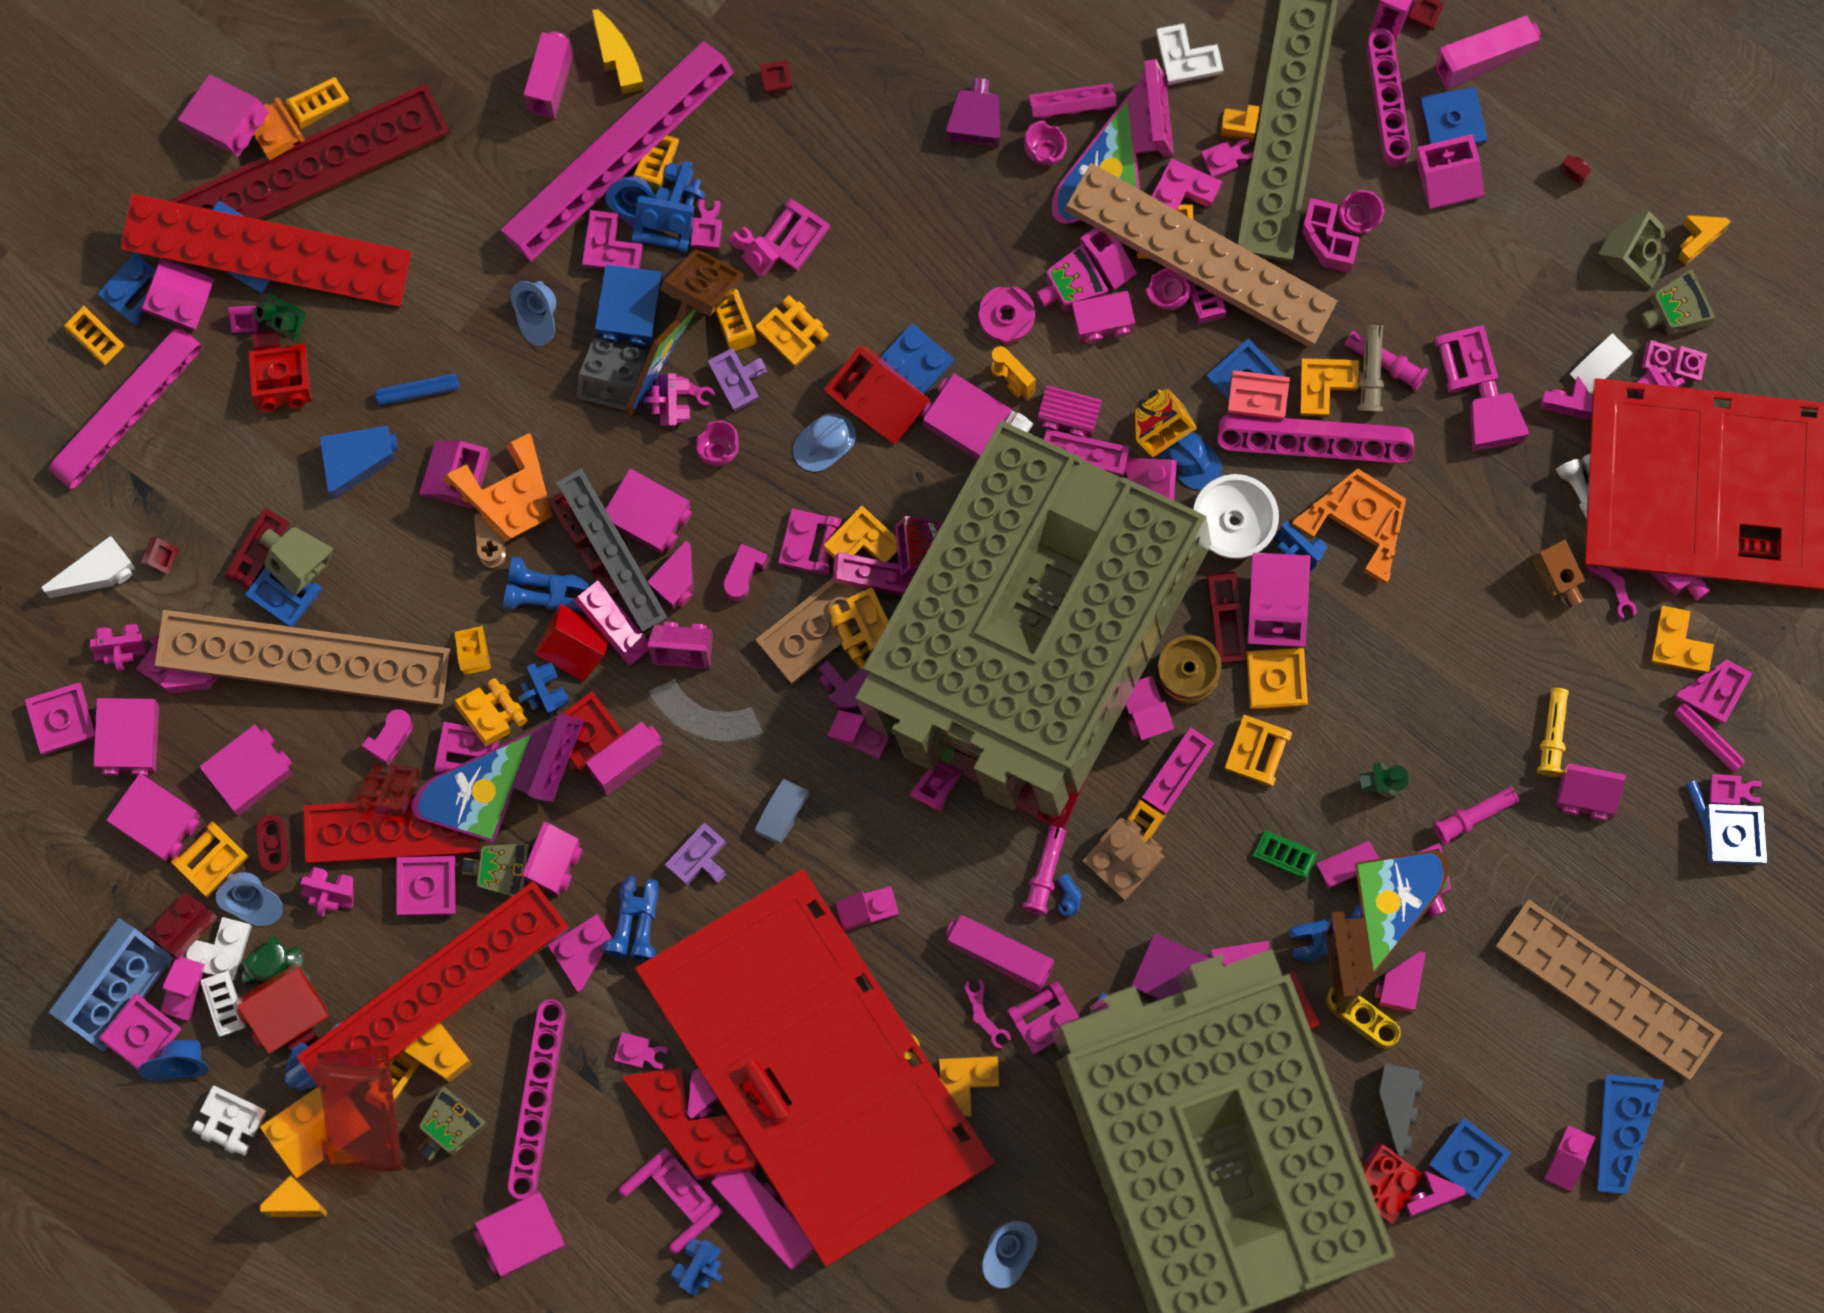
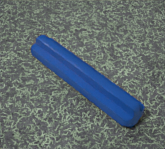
[375,373,459,405]

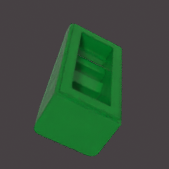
[1252,830,1318,882]

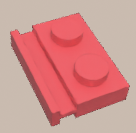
[1228,370,1290,420]

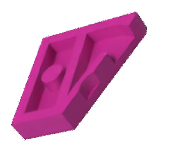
[1125,458,1177,500]
[1675,660,1752,725]
[548,914,612,993]

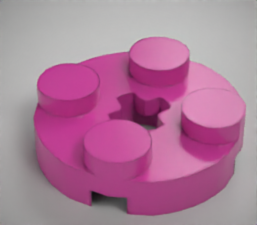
[979,286,1035,345]

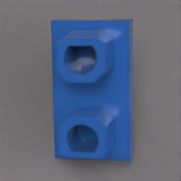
[656,161,705,206]
[1273,521,1327,574]
[518,663,569,718]
[671,1239,723,1297]

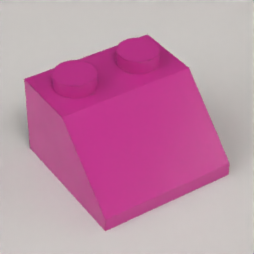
[140,258,214,331]
[1555,763,1626,822]
[522,822,583,897]

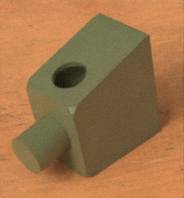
[260,528,334,596]

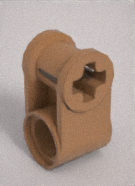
[475,513,506,569]

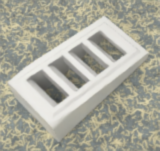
[200,970,247,1036]

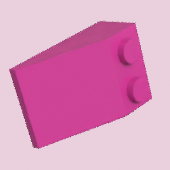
[648,622,713,669]

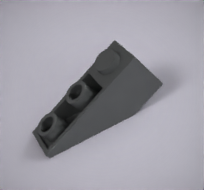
[1377,1063,1423,1158]

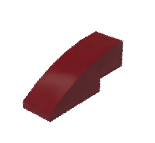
[1206,571,1247,663]

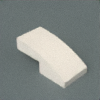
[1570,334,1633,394]

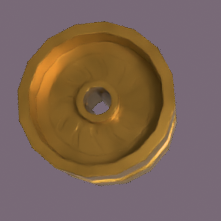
[1156,635,1222,705]

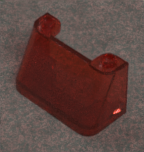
[312,1045,402,1172]

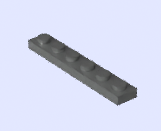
[556,468,667,632]

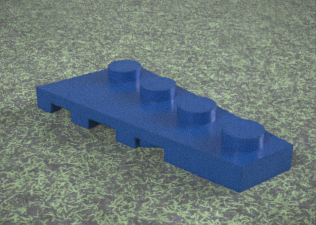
[1596,1074,1664,1195]

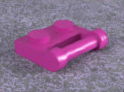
[761,199,830,272]
[1434,325,1498,393]
[779,508,842,575]
[434,722,500,774]
[1007,980,1080,1055]

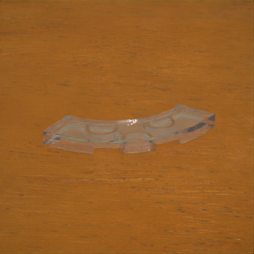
[649,679,763,742]

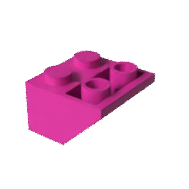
[1415,134,1484,210]
[419,441,490,510]

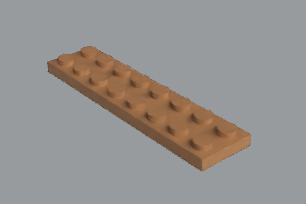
[1495,899,1722,1082]

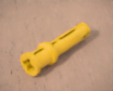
[1537,688,1569,777]

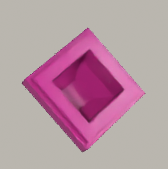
[228,306,260,333]

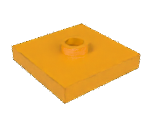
[1246,648,1308,709]

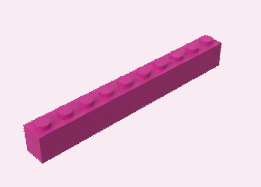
[501,41,734,262]

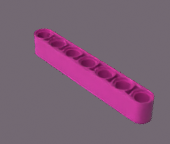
[49,327,202,489]
[1218,414,1415,463]
[508,1000,566,1201]

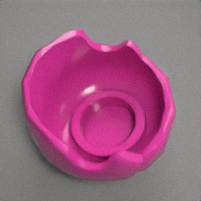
[1024,121,1067,166]
[1338,190,1384,234]
[1146,268,1191,310]
[696,420,739,467]

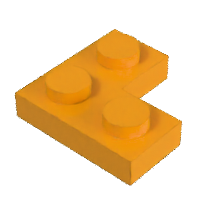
[1300,358,1359,417]
[822,505,897,562]
[1651,606,1714,674]
[939,1057,999,1118]

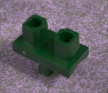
[254,295,306,340]
[1359,763,1410,799]

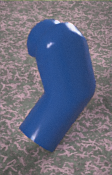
[1056,873,1082,917]

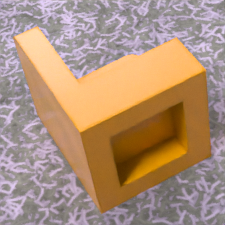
[1220,105,1259,142]

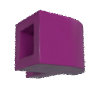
[818,661,867,712]

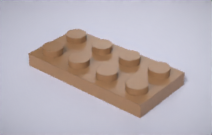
[755,578,863,685]

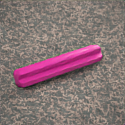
[1674,703,1745,772]

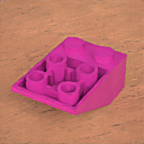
[1248,552,1310,647]

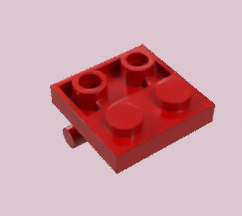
[1360,1143,1424,1224]

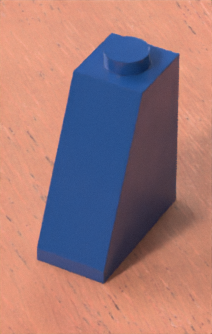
[320,426,398,498]

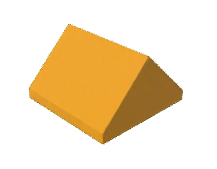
[260,1175,327,1217]

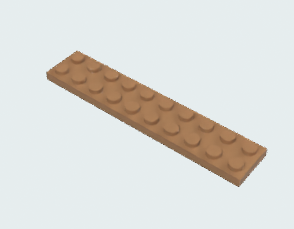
[1064,163,1338,349]
[155,610,450,706]

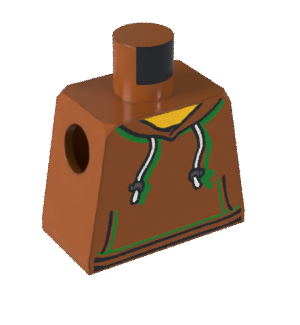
[1530,540,1584,608]

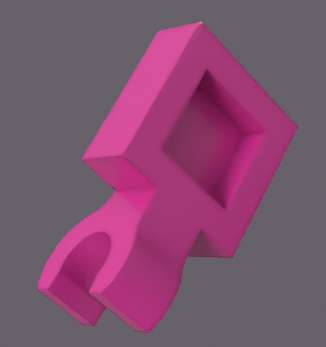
[728,227,779,277]

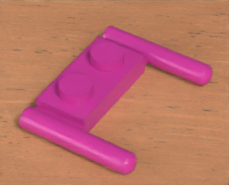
[619,1147,723,1254]

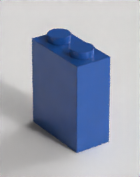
[595,264,663,347]

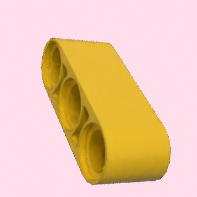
[1325,987,1400,1049]

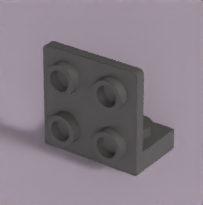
[576,337,648,411]

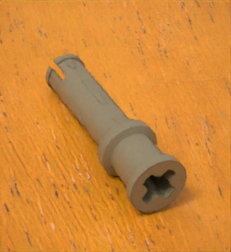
[1357,325,1384,411]

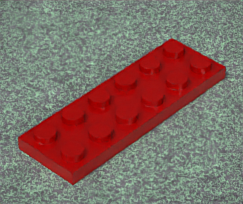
[304,799,480,864]

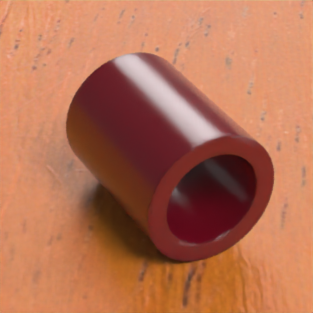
[252,330,281,350]

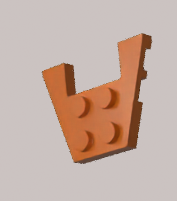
[443,433,553,542]
[1291,469,1406,585]

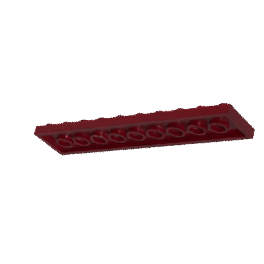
[170,83,450,220]

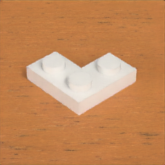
[1156,24,1223,85]
[182,917,252,981]

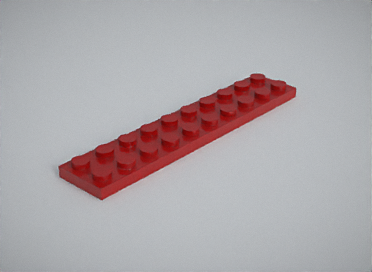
[121,194,412,307]
[296,881,569,1104]

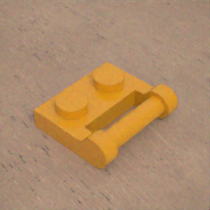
[991,346,1036,401]
[1224,715,1292,787]
[171,821,248,898]

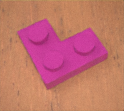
[1152,158,1223,210]
[582,210,643,270]

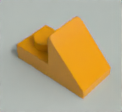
[1678,216,1730,266]
[455,626,491,674]

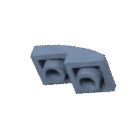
[755,779,809,845]

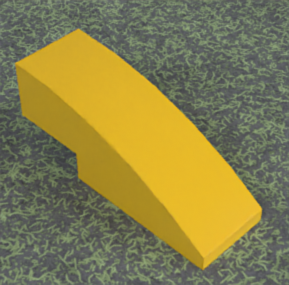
[592,9,644,95]

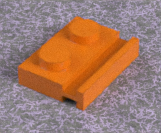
[254,97,305,160]

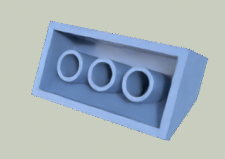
[49,918,173,1052]

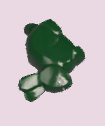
[241,935,311,985]

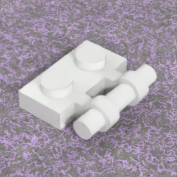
[192,1085,267,1156]

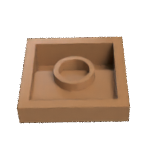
[1083,818,1165,900]

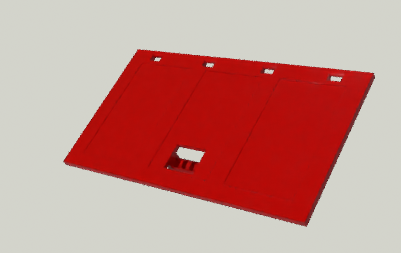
[1584,378,1824,591]
[635,869,995,1268]

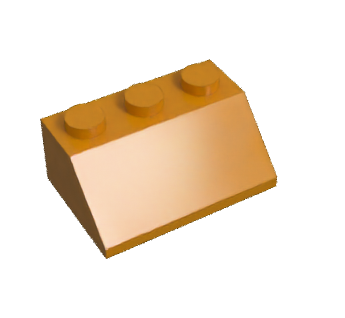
[260,1087,370,1178]

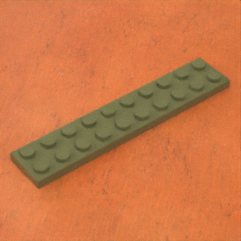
[1238,0,1338,263]

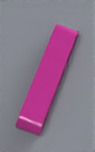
[1367,29,1411,168]

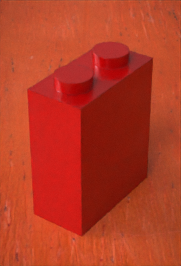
[236,962,329,1054]

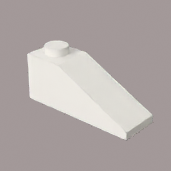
[41,536,135,598]

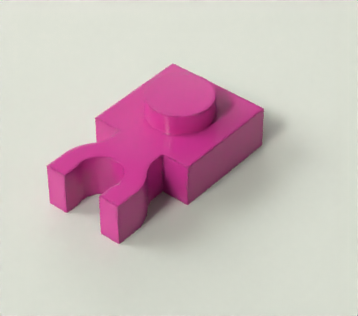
[1201,138,1254,178]
[691,199,722,250]
[1709,774,1761,805]
[614,1032,669,1070]

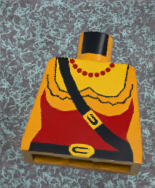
[1135,389,1197,457]

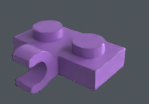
[708,348,767,412]
[665,822,726,885]

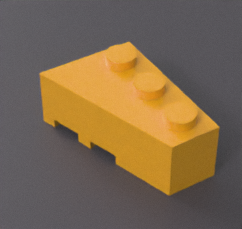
[403,1024,472,1083]

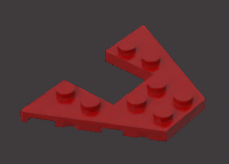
[623,1067,783,1179]

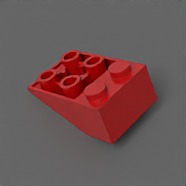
[824,346,931,444]

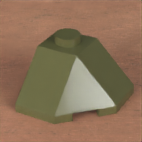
[1598,210,1666,289]

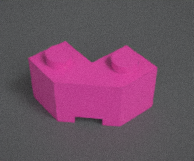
[1302,198,1360,274]
[1123,676,1174,741]

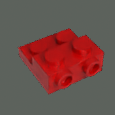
[249,344,312,412]
[556,691,624,775]

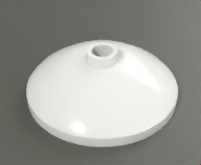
[1193,474,1279,559]

